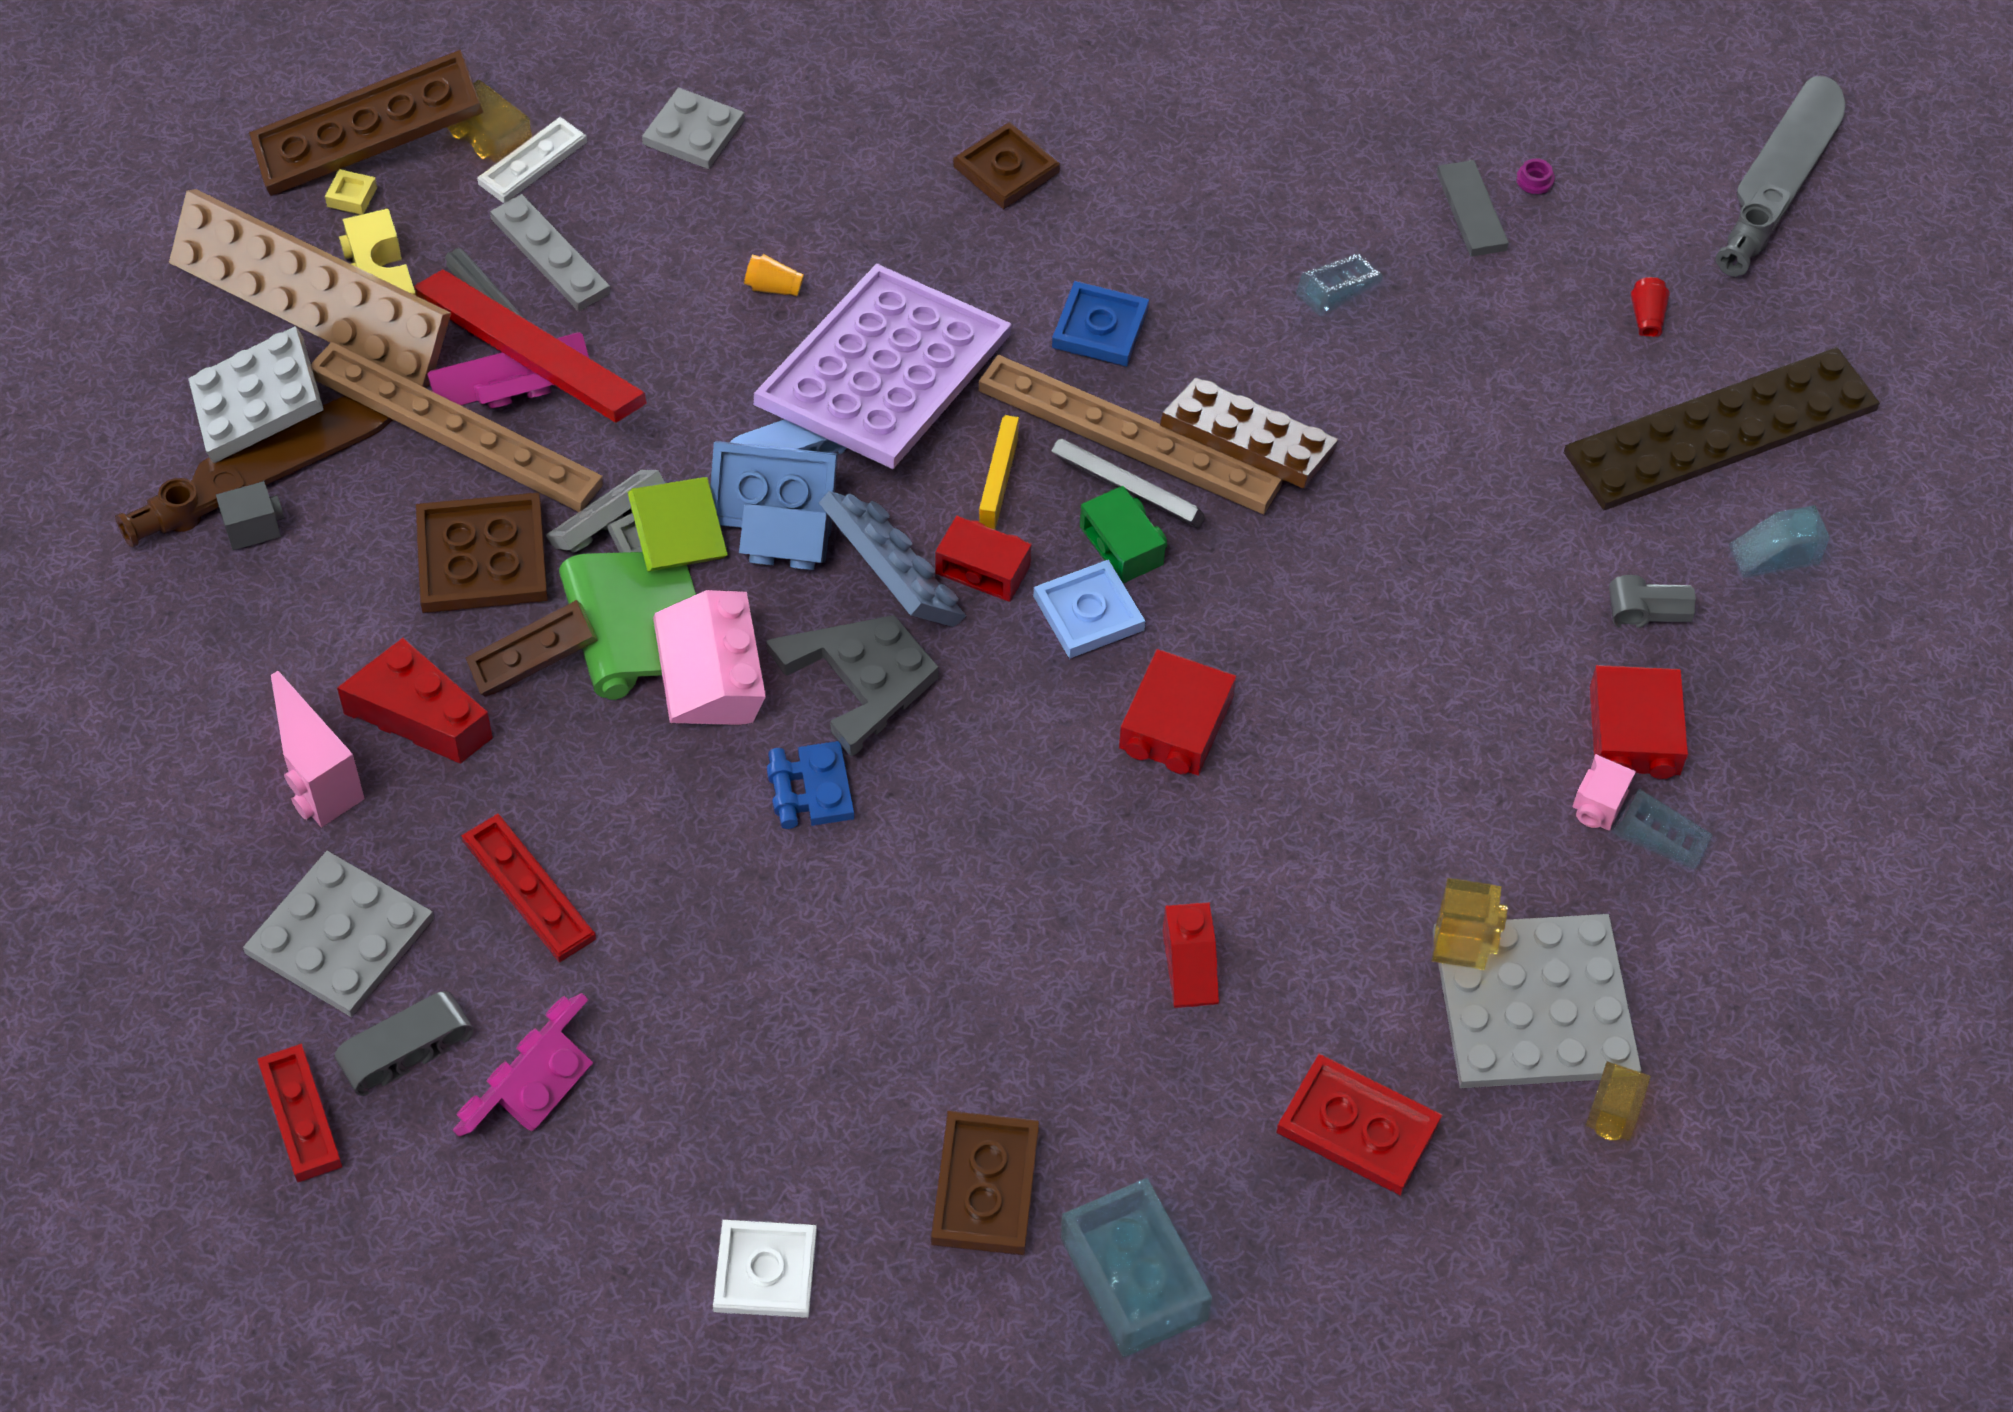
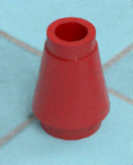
[1630,277,1670,337]

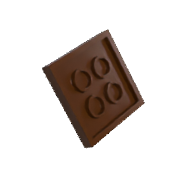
[416,492,548,613]

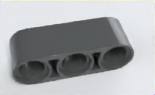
[335,991,474,1096]

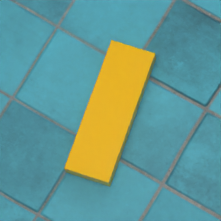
[979,415,1019,530]

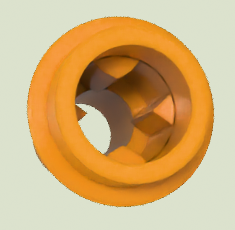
[744,254,804,296]

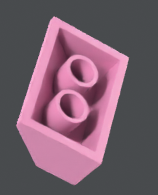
[653,590,766,725]

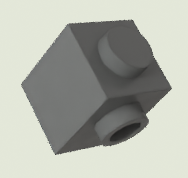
[216,481,284,551]

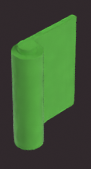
[559,552,696,700]

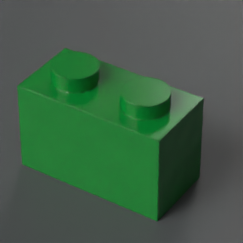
[1080,486,1167,583]

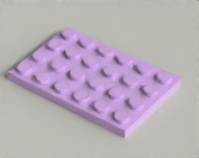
[753,264,1012,469]

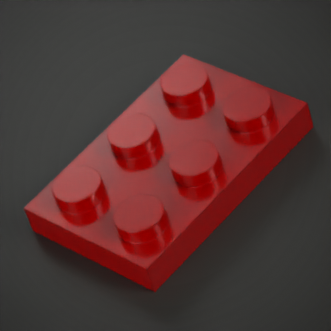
[1276,1054,1442,1195]

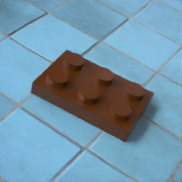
[931,1111,1039,1255]

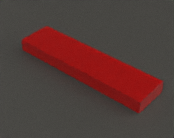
[461,813,596,963]

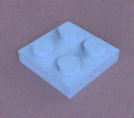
[1033,560,1145,659]

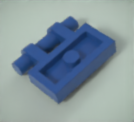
[766,741,854,829]

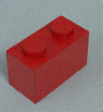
[935,516,1031,602]

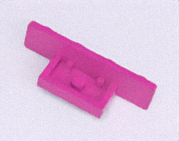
[428,332,589,408]
[452,993,593,1137]

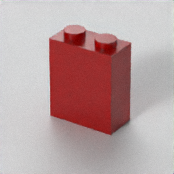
[1119,649,1236,776]
[1590,665,1688,779]

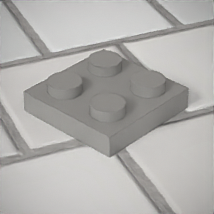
[642,87,745,169]

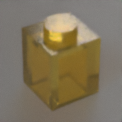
[1585,1061,1651,1141]

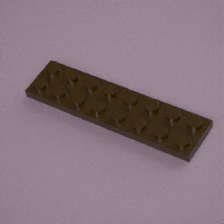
[1563,347,1880,511]

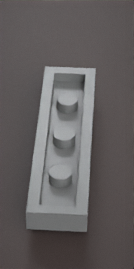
[490,194,611,312]

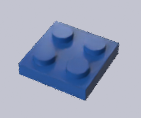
[1052,281,1149,366]

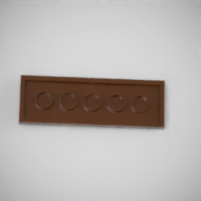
[249,49,484,196]

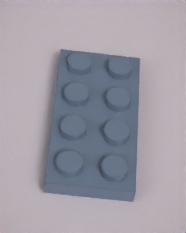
[819,491,966,627]

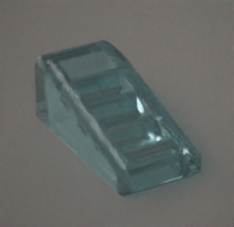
[1296,254,1383,317]
[1611,789,1712,870]

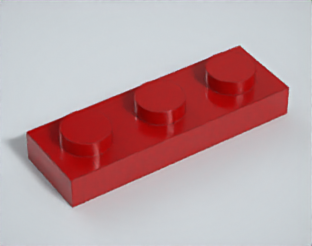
[257,1043,342,1183]

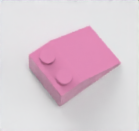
[271,671,365,828]

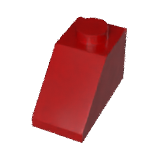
[1162,902,1219,1008]

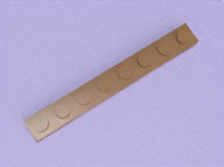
[311,342,603,512]
[979,355,1283,515]

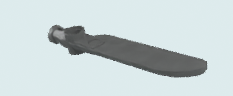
[1716,76,1846,277]

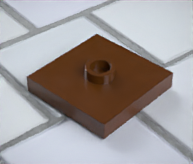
[953,121,1060,209]

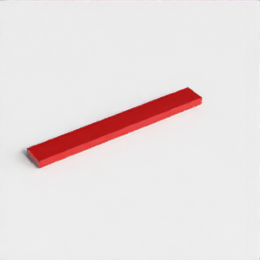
[413,269,647,423]

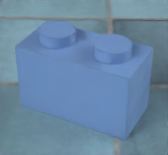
[739,504,831,570]

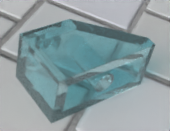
[1729,505,1830,578]

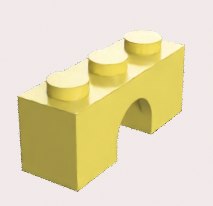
[339,209,416,296]

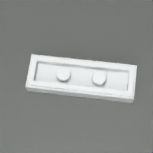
[477,117,587,203]

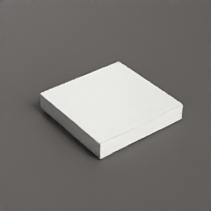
[713,1220,817,1318]

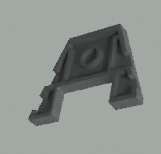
[766,615,939,756]

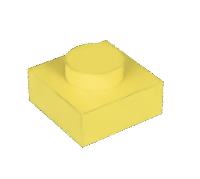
[325,169,377,215]

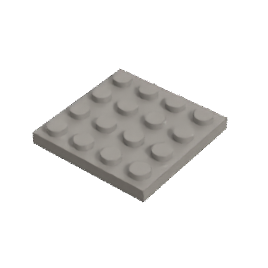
[1433,914,1641,1088]

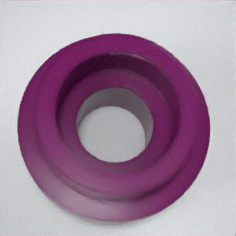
[1516,159,1555,194]

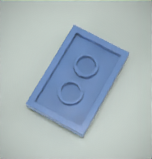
[710,441,838,536]

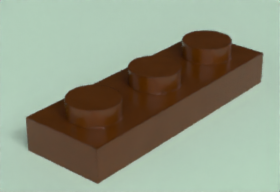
[465,600,598,697]

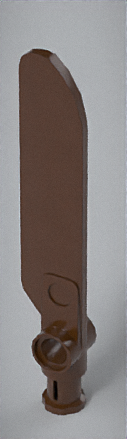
[115,396,393,547]

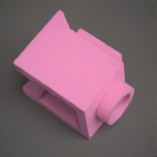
[1573,754,1636,831]

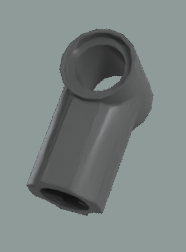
[1609,575,1696,628]

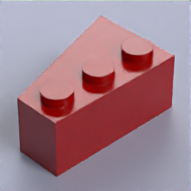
[337,638,493,764]

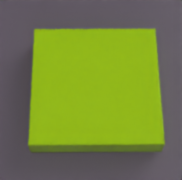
[627,477,727,571]

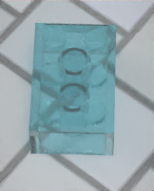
[1060,1178,1212,1358]

